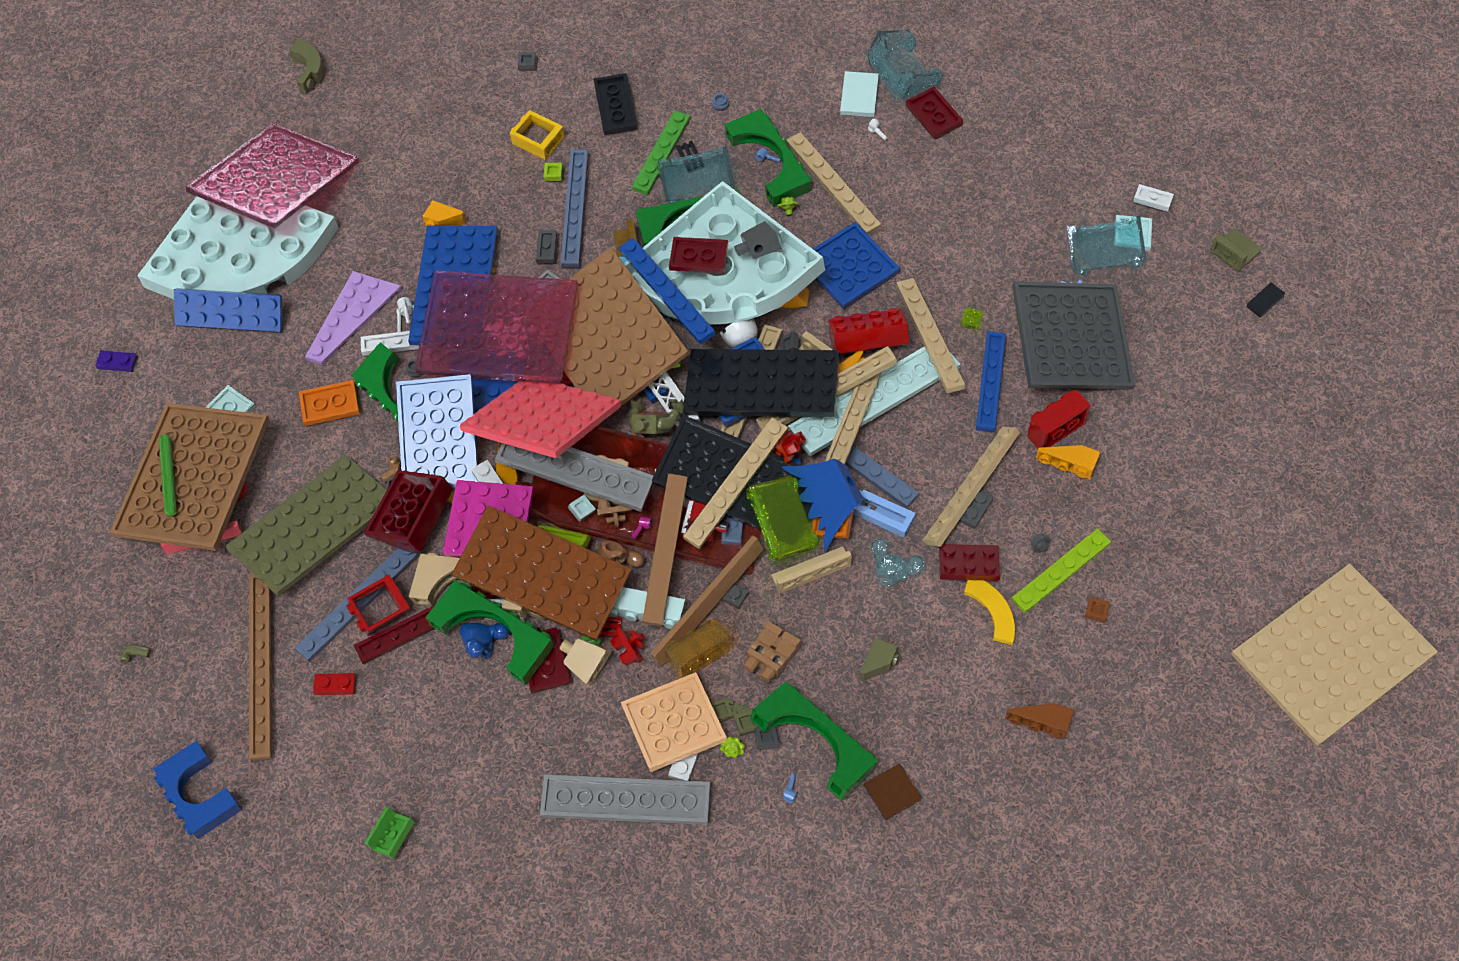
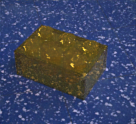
[665,618,731,680]

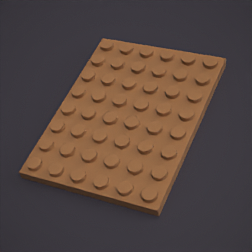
[524,247,690,406]
[110,403,270,551]

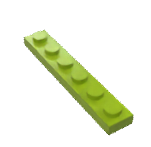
[1011,528,1111,614]

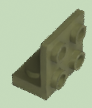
[1210,228,1262,272]

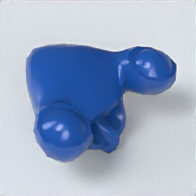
[459,623,510,658]

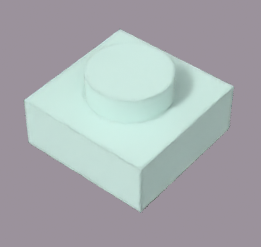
[568,495,596,522]

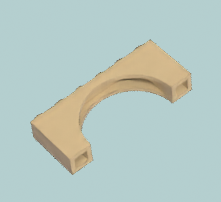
[409,553,528,618]

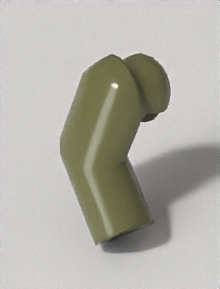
[119,644,149,663]

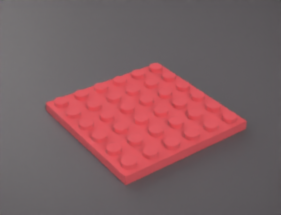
[460,375,621,458]

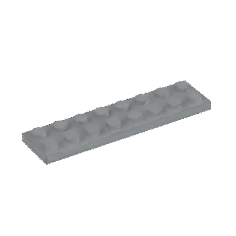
[495,443,653,512]
[540,775,710,825]

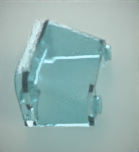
[867,30,944,100]
[656,146,735,203]
[1066,216,1146,274]

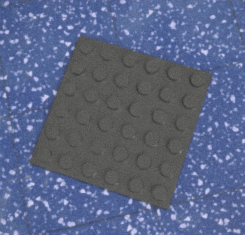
[1012,281,1135,389]

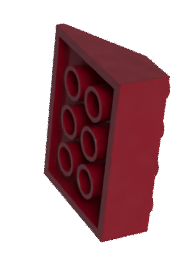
[363,470,453,553]

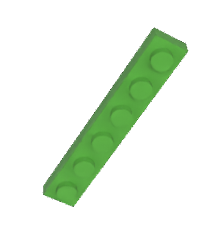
[632,110,690,195]

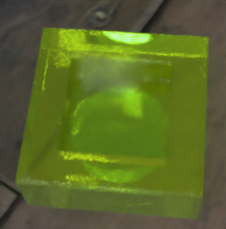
[960,307,983,330]

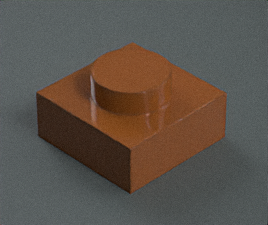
[1085,597,1110,623]

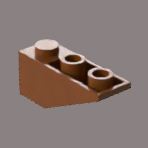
[1005,703,1074,739]

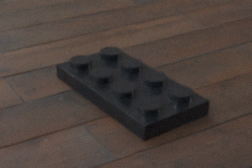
[593,73,638,135]

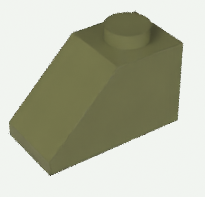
[859,638,899,681]

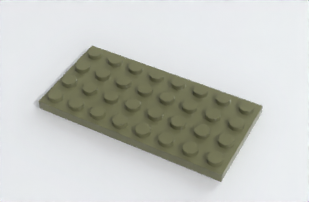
[226,455,387,597]

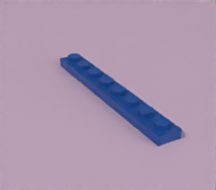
[618,238,716,345]

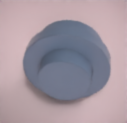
[712,93,729,110]

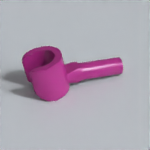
[631,516,651,539]

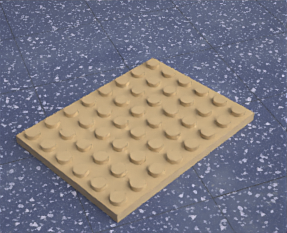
[1231,563,1438,746]

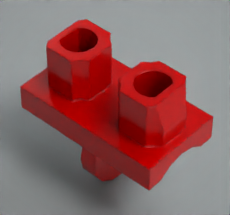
[773,430,806,463]
[610,627,645,665]

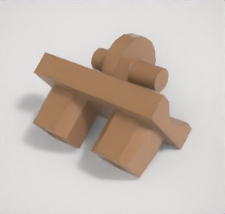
[597,498,632,528]

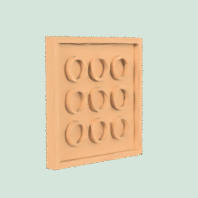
[621,672,727,772]

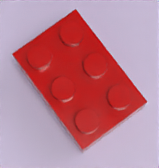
[1027,389,1091,449]

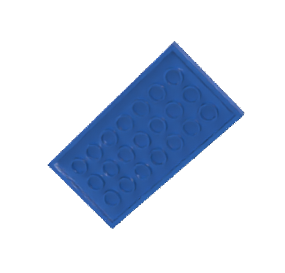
[408,226,498,346]

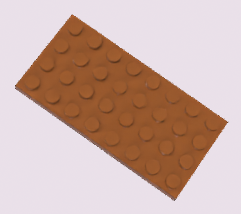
[452,505,631,641]

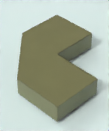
[711,698,758,736]

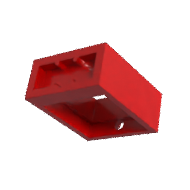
[346,574,410,636]

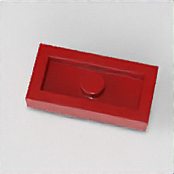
[313,673,356,695]

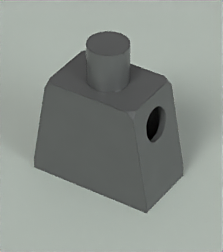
[734,221,781,259]

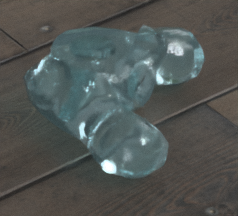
[871,539,925,586]

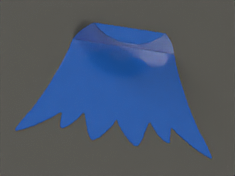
[782,459,863,552]

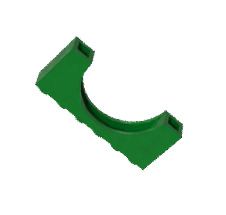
[725,109,812,207]
[636,189,741,247]
[351,342,400,421]
[426,580,554,685]
[750,681,878,801]

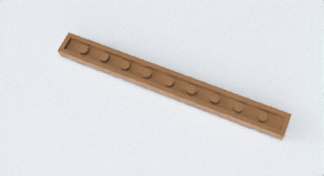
[249,574,272,762]

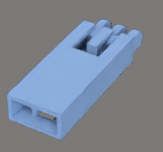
[853,489,916,538]

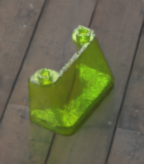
[745,475,818,564]

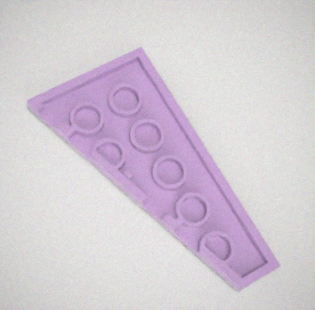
[305,271,402,365]

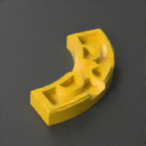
[964,580,1015,646]

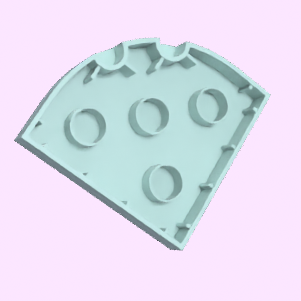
[137,171,339,300]
[624,181,825,324]

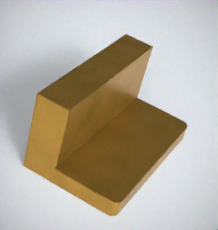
[613,219,637,257]

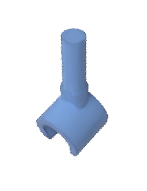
[755,148,781,163]
[783,773,797,804]

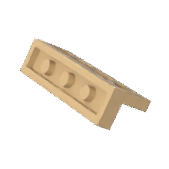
[771,547,852,594]

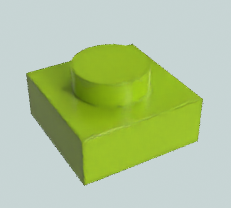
[544,163,563,181]

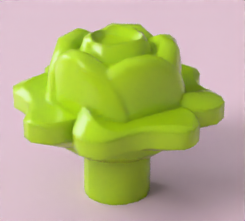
[778,197,798,215]
[720,736,745,758]

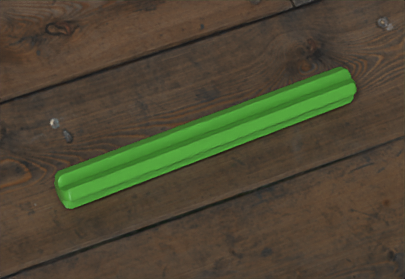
[159,434,177,517]

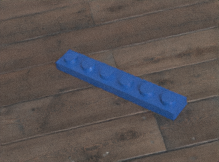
[976,331,1006,432]

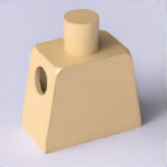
[560,638,612,684]

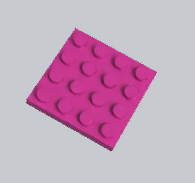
[443,480,534,557]

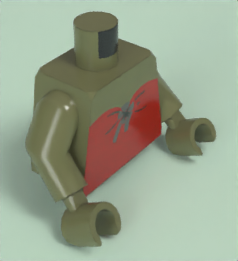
[628,398,684,434]

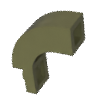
[289,39,324,95]

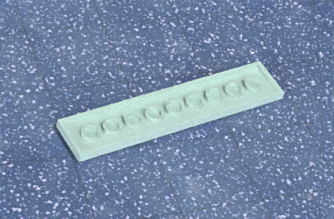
[788,347,961,456]

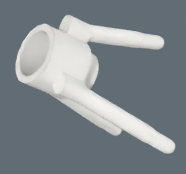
[396,297,414,332]

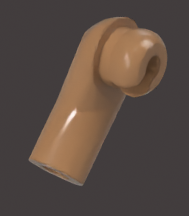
[380,456,401,483]

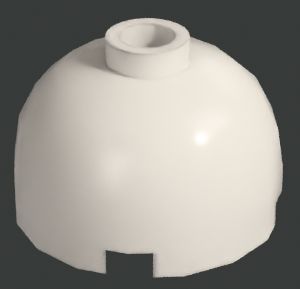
[720,318,758,348]

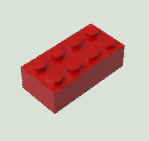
[828,308,909,354]

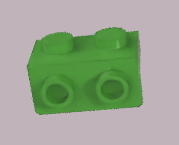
[365,807,414,859]

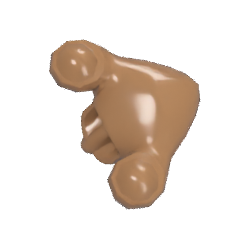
[596,540,645,567]

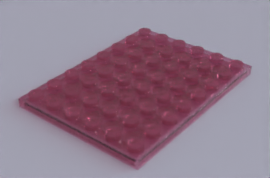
[186,123,359,229]
[414,271,578,384]

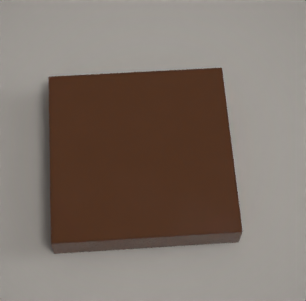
[863,764,922,821]

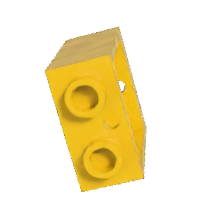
[510,110,565,160]

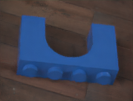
[153,740,241,839]

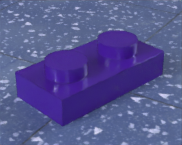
[95,350,137,372]

